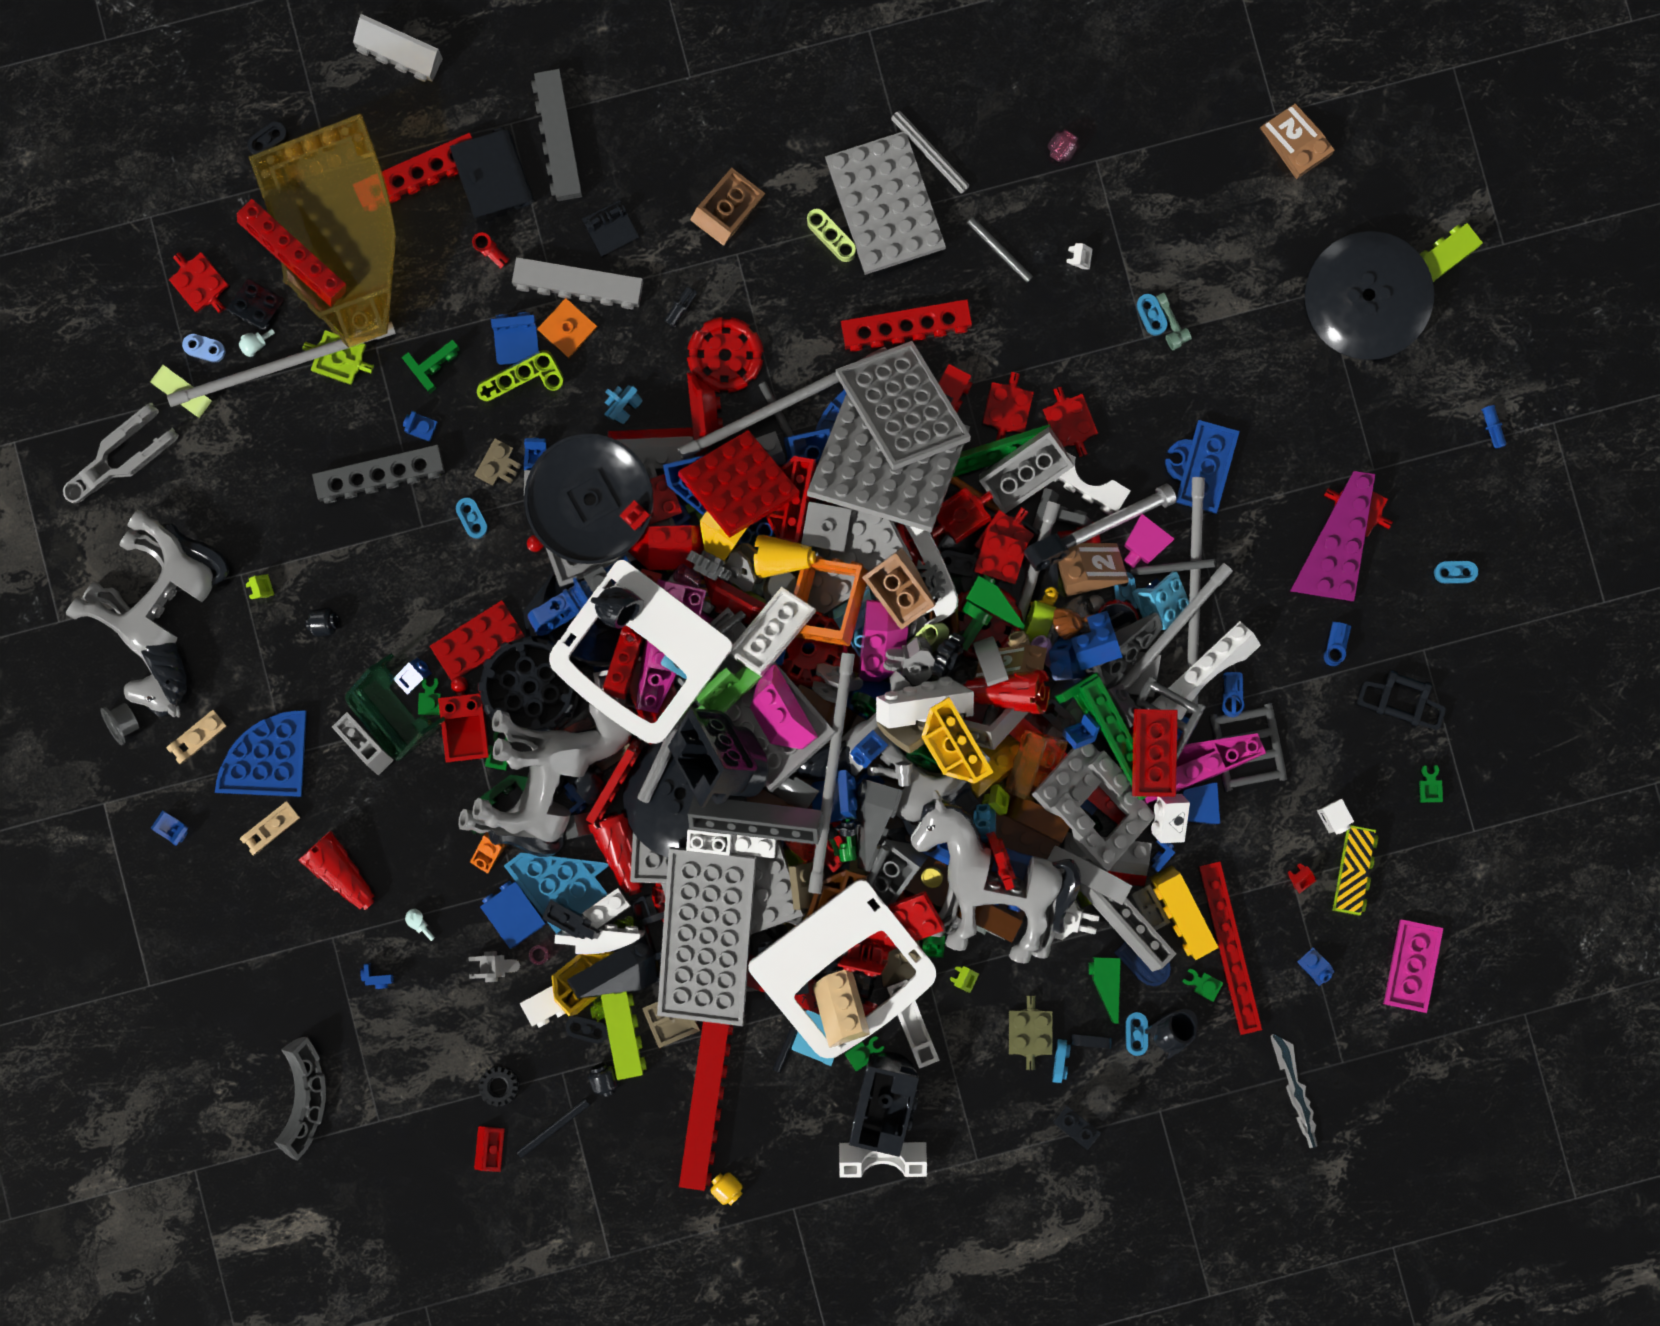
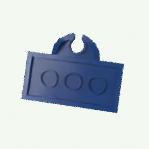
[1165,420,1240,514]

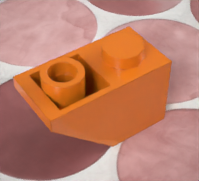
[470,832,507,874]

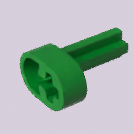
[962,600,993,651]

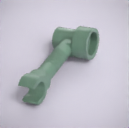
[1156,293,1192,350]

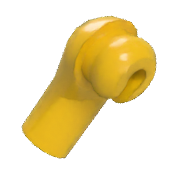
[1030,587,1058,606]

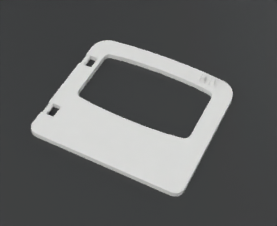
[549,560,733,744]
[748,879,936,1058]

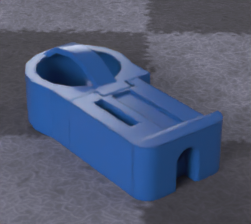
[1222,672,1244,717]

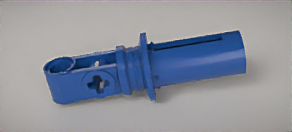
[528,555,632,636]

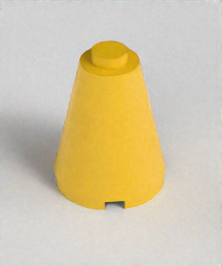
[754,535,816,578]

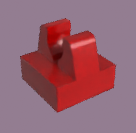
[619,500,651,531]
[1288,864,1316,894]

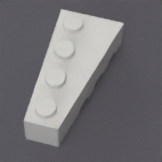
[876,677,974,728]

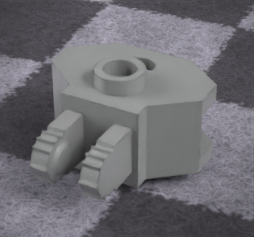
[720,543,764,592]
[883,637,935,685]
[812,663,863,703]
[469,951,521,982]

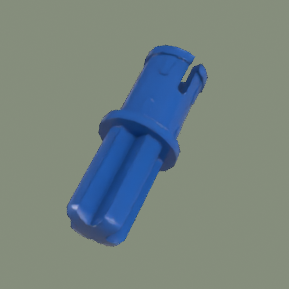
[1481,405,1506,448]

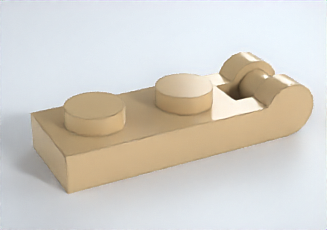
[167,710,228,765]
[240,801,301,856]

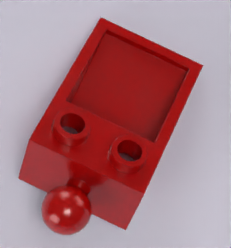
[438,676,489,762]

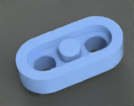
[182,334,225,362]

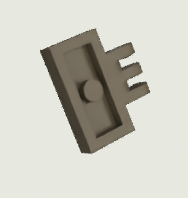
[474,438,522,487]

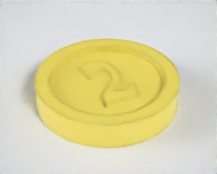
[921,867,943,888]

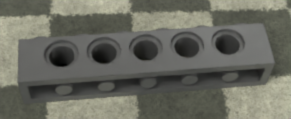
[312,445,445,504]

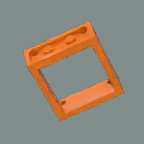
[794,555,868,646]

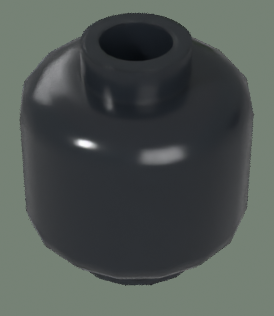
[305,607,339,637]
[588,1063,619,1097]

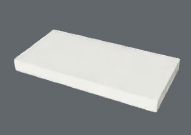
[729,587,816,677]

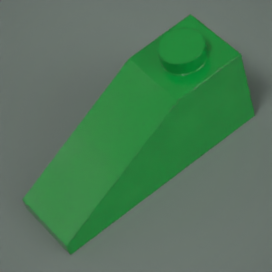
[966,575,1025,630]
[1089,957,1120,1024]

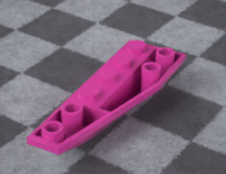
[636,579,706,713]
[1143,733,1266,805]

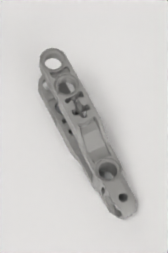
[63,403,179,503]

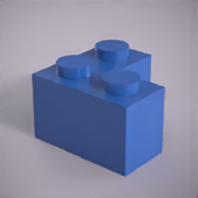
[1071,611,1122,671]

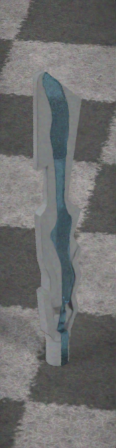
[1271,1034,1318,1148]

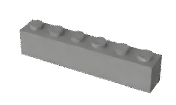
[512,257,643,309]
[1080,858,1176,972]

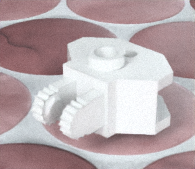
[1054,899,1100,940]

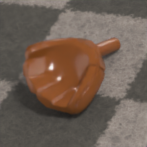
[1053,608,1094,640]

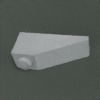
[332,712,394,775]

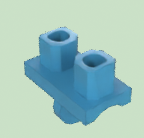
[604,385,643,424]
[974,804,996,843]

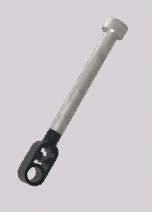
[1024,484,1176,571]

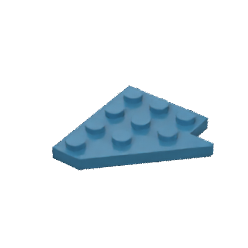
[504,853,609,934]

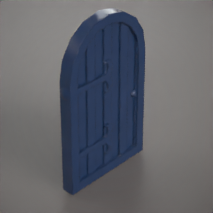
[1114,942,1171,986]

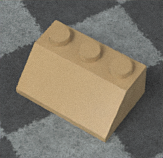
[812,970,870,1048]

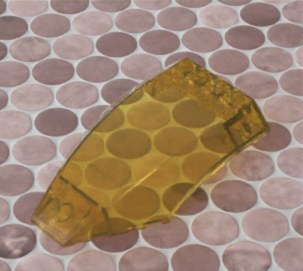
[249,114,396,348]

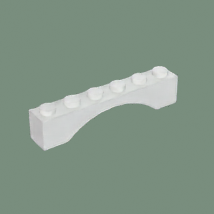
[1152,621,1261,720]

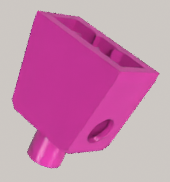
[1124,514,1174,568]

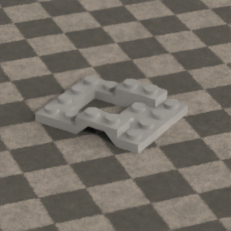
[1032,743,1155,872]

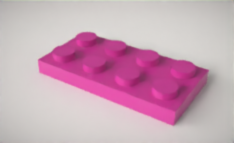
[1383,919,1443,1013]

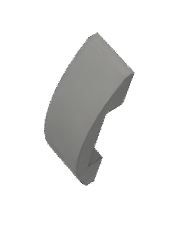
[973,636,1009,686]
[1047,845,1132,905]

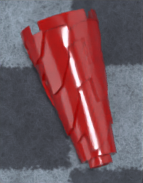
[963,670,1050,714]
[588,810,643,896]
[298,831,375,910]

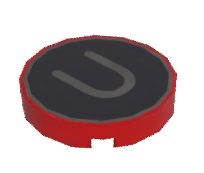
[1098,600,1139,632]

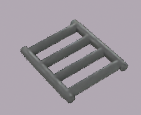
[1128,676,1206,759]
[1210,703,1287,792]

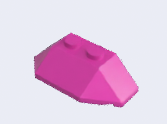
[858,600,908,682]
[750,665,818,749]

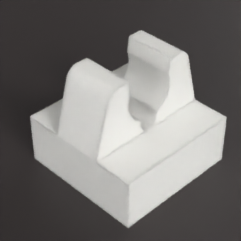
[1067,243,1093,269]

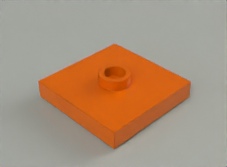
[537,298,597,358]

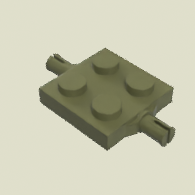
[1009,996,1053,1070]

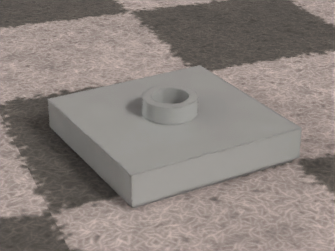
[801,502,852,552]

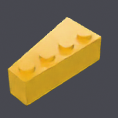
[1149,865,1218,960]

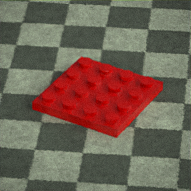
[678,430,800,538]

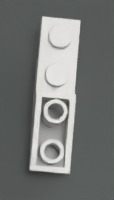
[686,828,777,858]
[555,924,645,954]

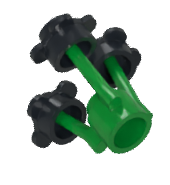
[828,810,861,862]

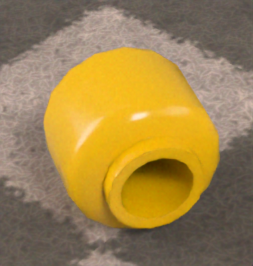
[711,1173,743,1205]

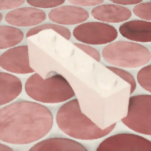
[1054,452,1130,515]
[887,979,940,1069]
[839,1142,927,1177]

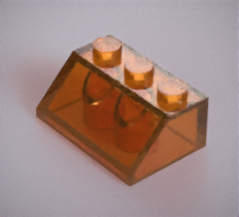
[1005,730,1068,801]

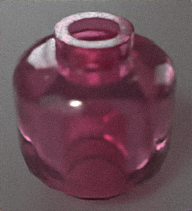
[1048,129,1079,162]

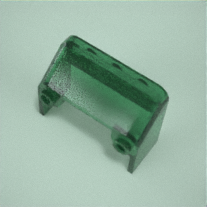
[345,653,446,761]

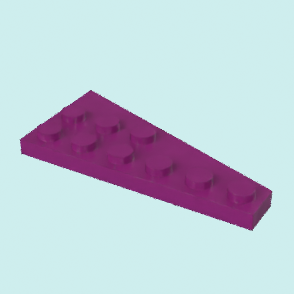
[1290,471,1375,601]

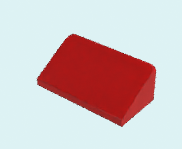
[474,1126,505,1172]

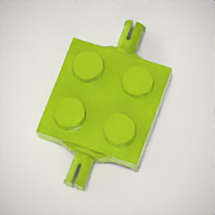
[302,330,374,385]

